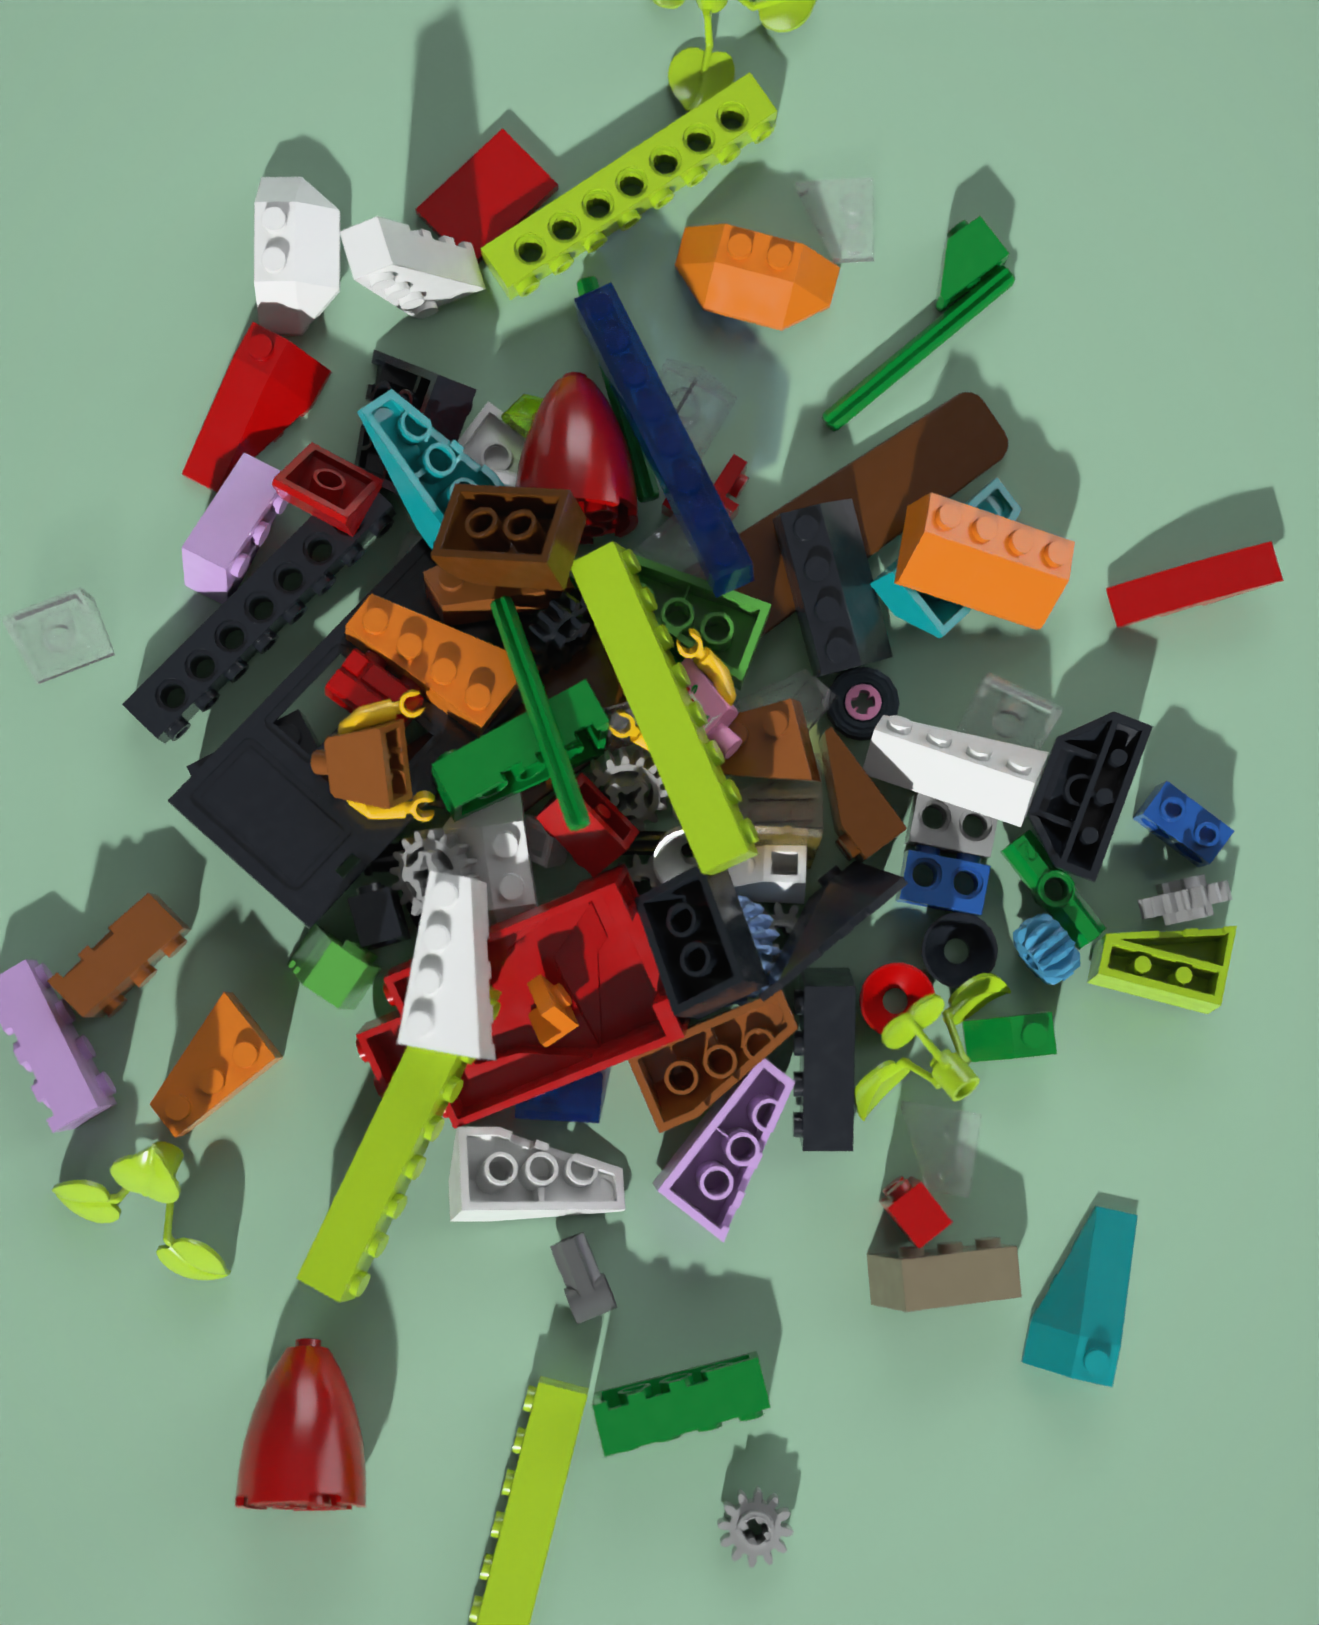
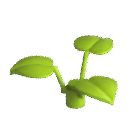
[651,0,817,112]
[854,973,1011,1121]
[52,1141,232,1280]

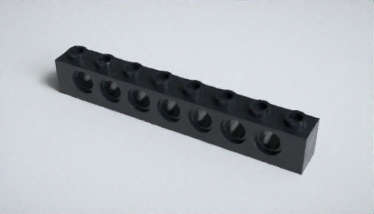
[122,492,396,744]

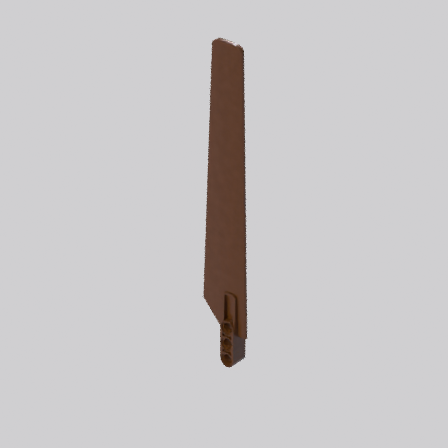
[407,392,1008,812]

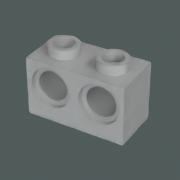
[904,792,998,860]

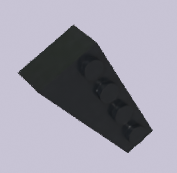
[792,968,856,1151]

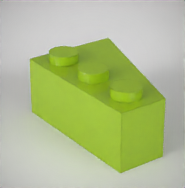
[1087,926,1237,1014]

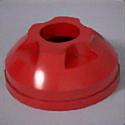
[859,963,935,1035]

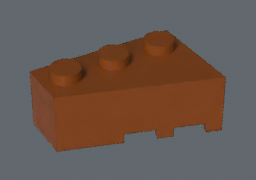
[423,565,574,626]
[720,698,821,782]
[47,893,191,1018]

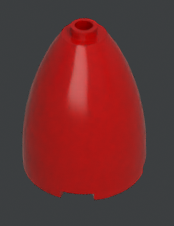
[515,372,638,544]
[235,1338,366,1511]

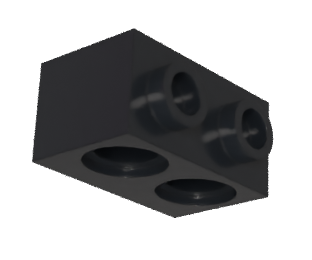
[347,882,411,950]

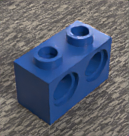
[1133,781,1234,868]
[895,845,991,916]

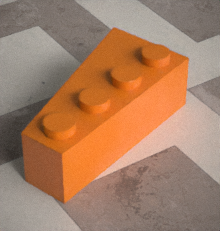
[345,593,518,738]

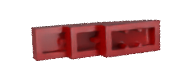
[1106,541,1284,628]

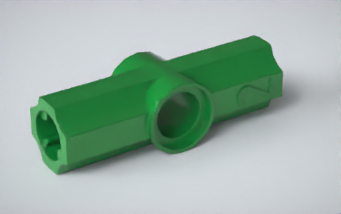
[1000,829,1107,950]

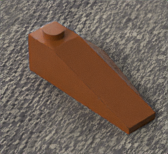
[628,989,799,1133]

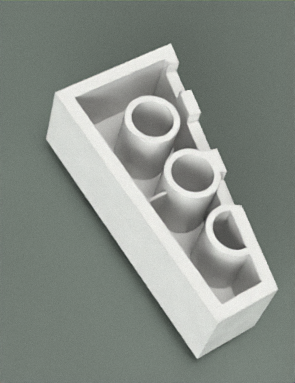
[339,216,486,318]
[863,715,1049,827]
[397,871,495,1060]

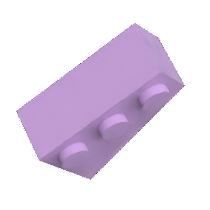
[181,453,289,604]

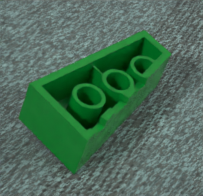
[432,679,609,822]
[592,1351,771,1457]

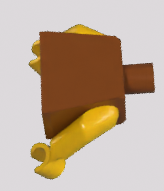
[311,690,435,822]

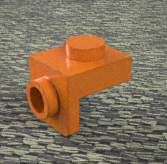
[527,974,579,1047]

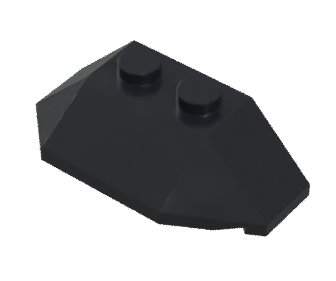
[1027,711,1153,882]

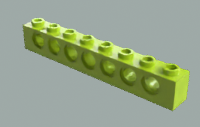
[481,72,777,300]

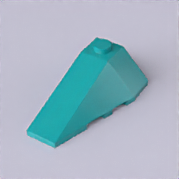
[357,389,504,550]
[870,477,1022,638]
[1021,1205,1138,1388]

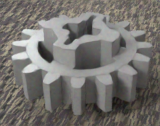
[583,747,668,832]
[390,828,480,916]
[1138,874,1233,926]

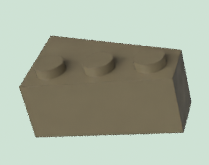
[867,1237,1022,1312]

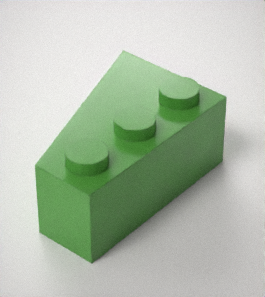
[287,924,383,1010]

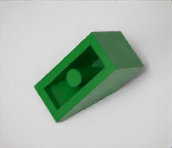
[935,216,1010,313]
[962,1012,1057,1062]

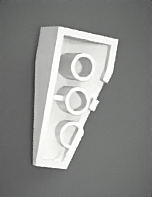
[448,1127,626,1222]

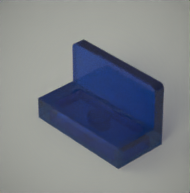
[515,1071,603,1123]

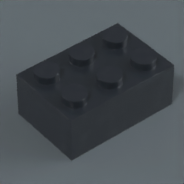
[634,865,769,1019]

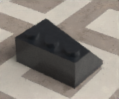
[354,349,477,494]

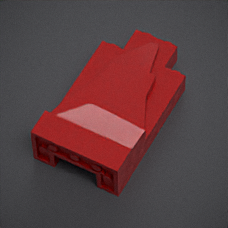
[356,863,691,1129]

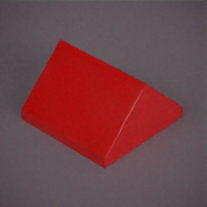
[272,442,384,537]

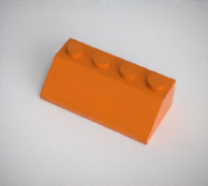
[894,492,1075,630]

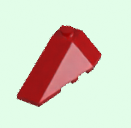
[182,322,332,493]

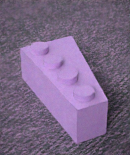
[0,959,117,1133]
[652,1058,795,1243]

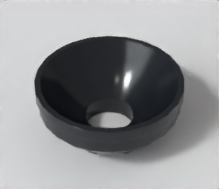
[921,912,998,988]

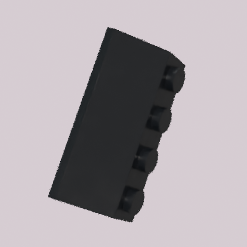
[772,498,893,678]

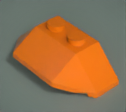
[675,223,840,331]

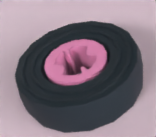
[825,666,900,741]

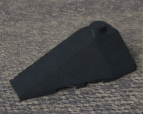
[758,861,908,1002]

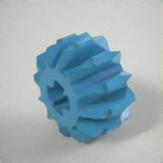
[1013,913,1081,985]

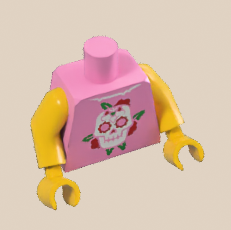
[608,629,742,759]

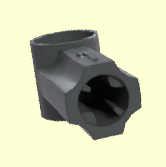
[550,1232,617,1324]

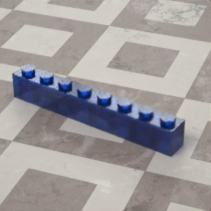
[574,282,754,598]

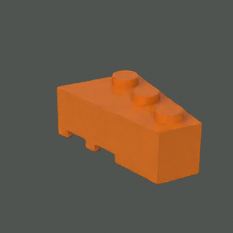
[149,992,283,1138]

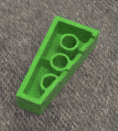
[635,554,771,691]

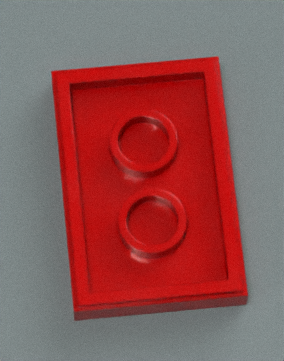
[415,128,559,264]

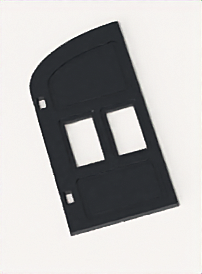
[167,537,531,929]

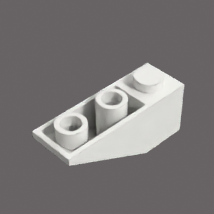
[688,844,807,904]

